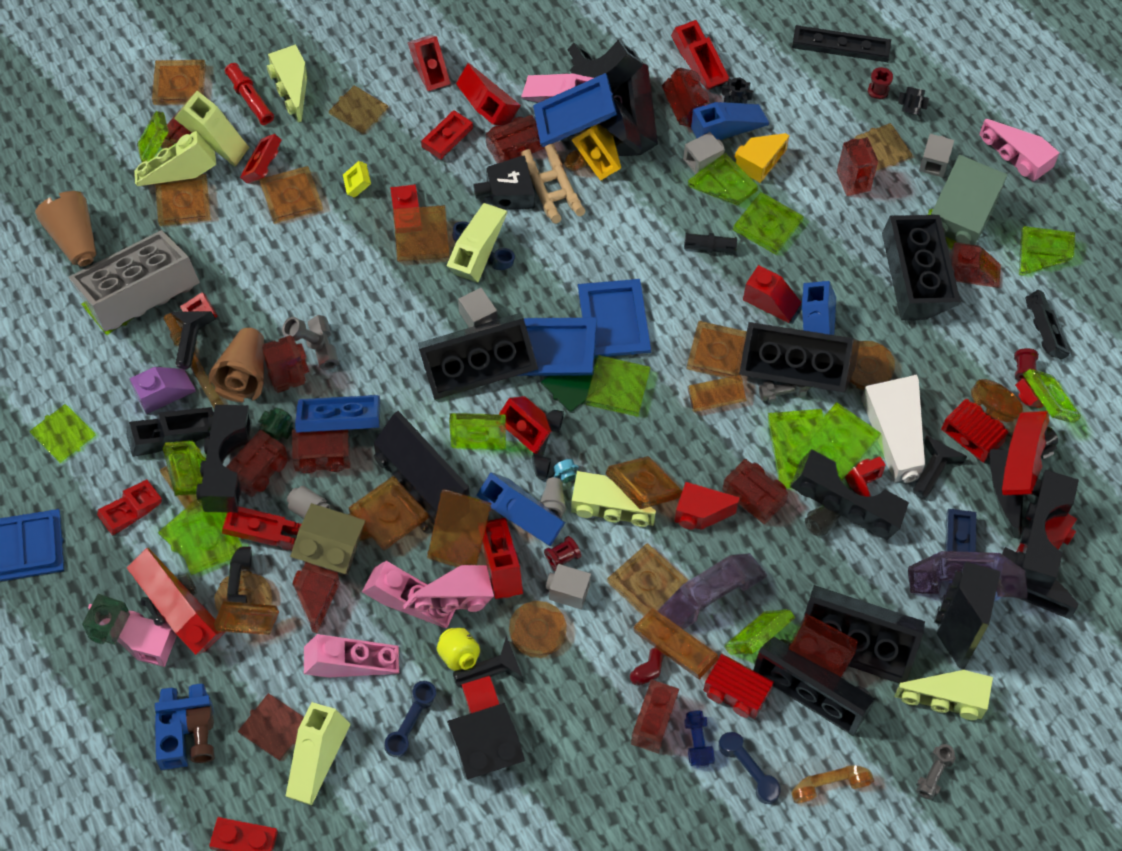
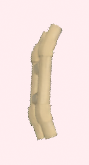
[521,143,585,224]

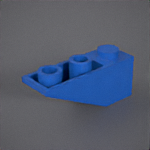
[691,102,769,140]
[802,281,836,335]
[476,472,566,546]

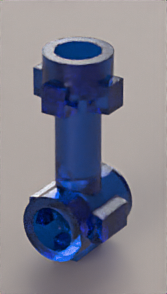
[684,710,715,768]

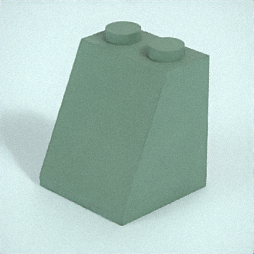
[931,155,1008,249]

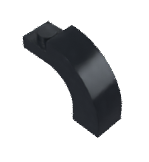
[567,40,644,89]

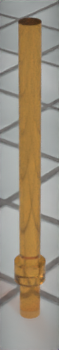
[163,313,224,408]

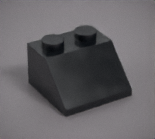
[447,703,525,780]

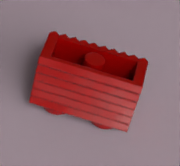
[941,399,1009,463]
[703,654,774,719]

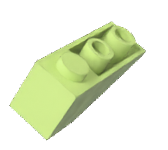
[267,45,307,122]
[174,91,250,167]
[135,131,216,186]
[447,203,508,283]
[571,471,656,527]
[895,670,993,720]
[286,702,351,805]

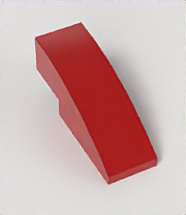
[671,20,729,90]

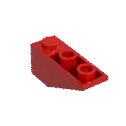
[456,63,521,126]

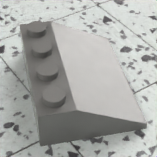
[68,230,200,332]

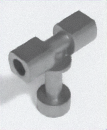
[282,315,339,370]

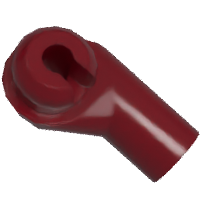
[630,648,664,686]

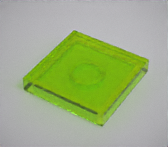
[733,192,804,255]
[586,355,651,417]
[1023,369,1081,423]
[449,413,506,450]
[170,511,242,575]
[724,609,795,655]

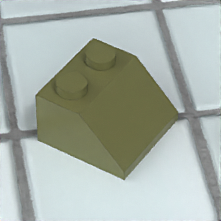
[290,503,366,575]

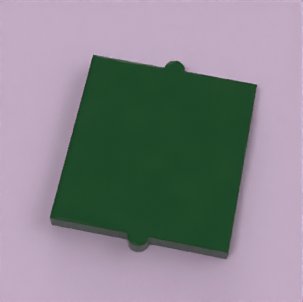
[541,369,606,413]

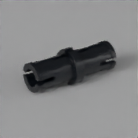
[684,232,737,254]

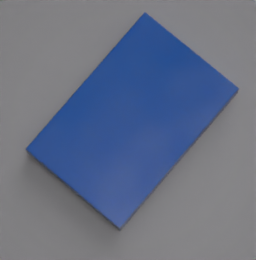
[295,395,380,432]

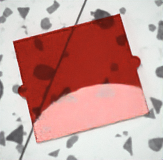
[238,693,304,761]

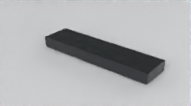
[792,25,892,63]

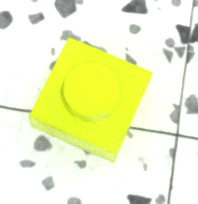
[343,161,371,197]

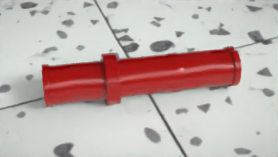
[224,63,274,125]

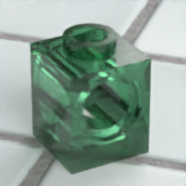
[82,594,130,645]

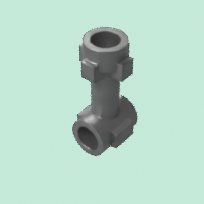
[759,381,811,402]
[916,744,956,800]

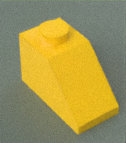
[571,124,621,181]
[734,133,790,183]

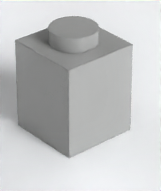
[683,132,725,176]
[919,134,954,178]
[458,288,497,328]
[546,564,591,610]

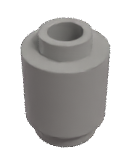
[287,486,330,519]

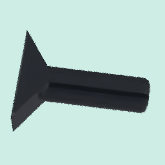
[170,311,216,370]
[913,435,967,499]
[453,636,523,688]

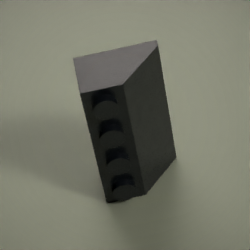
[611,62,658,156]
[882,215,961,320]
[418,313,538,400]
[739,322,860,393]
[374,410,471,531]
[934,561,1001,669]
[794,585,925,683]
[753,636,875,736]

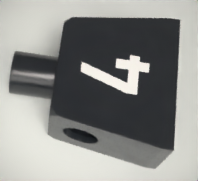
[473,155,535,210]

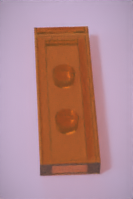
[633,608,719,680]

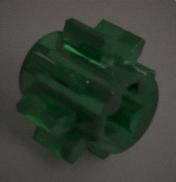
[258,408,294,442]

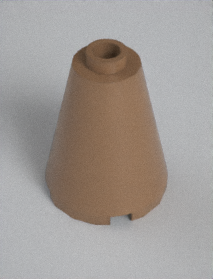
[35,191,96,267]
[209,328,264,402]

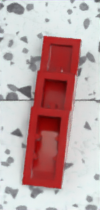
[1002,411,1050,495]

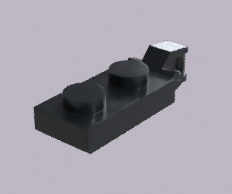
[1025,289,1070,359]

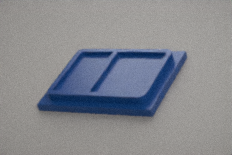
[533,73,617,147]
[578,279,651,358]
[517,317,597,376]
[0,509,64,581]

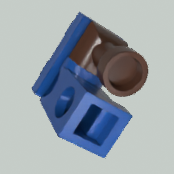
[155,684,215,770]

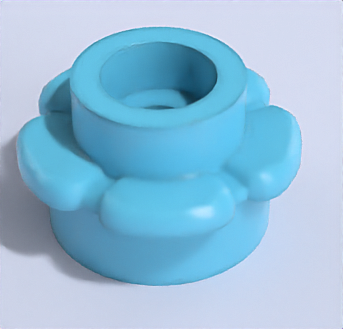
[553,459,579,483]

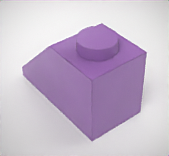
[129,367,196,415]

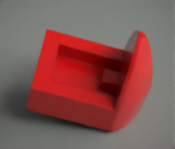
[845,456,886,497]

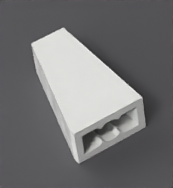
[862,375,925,483]

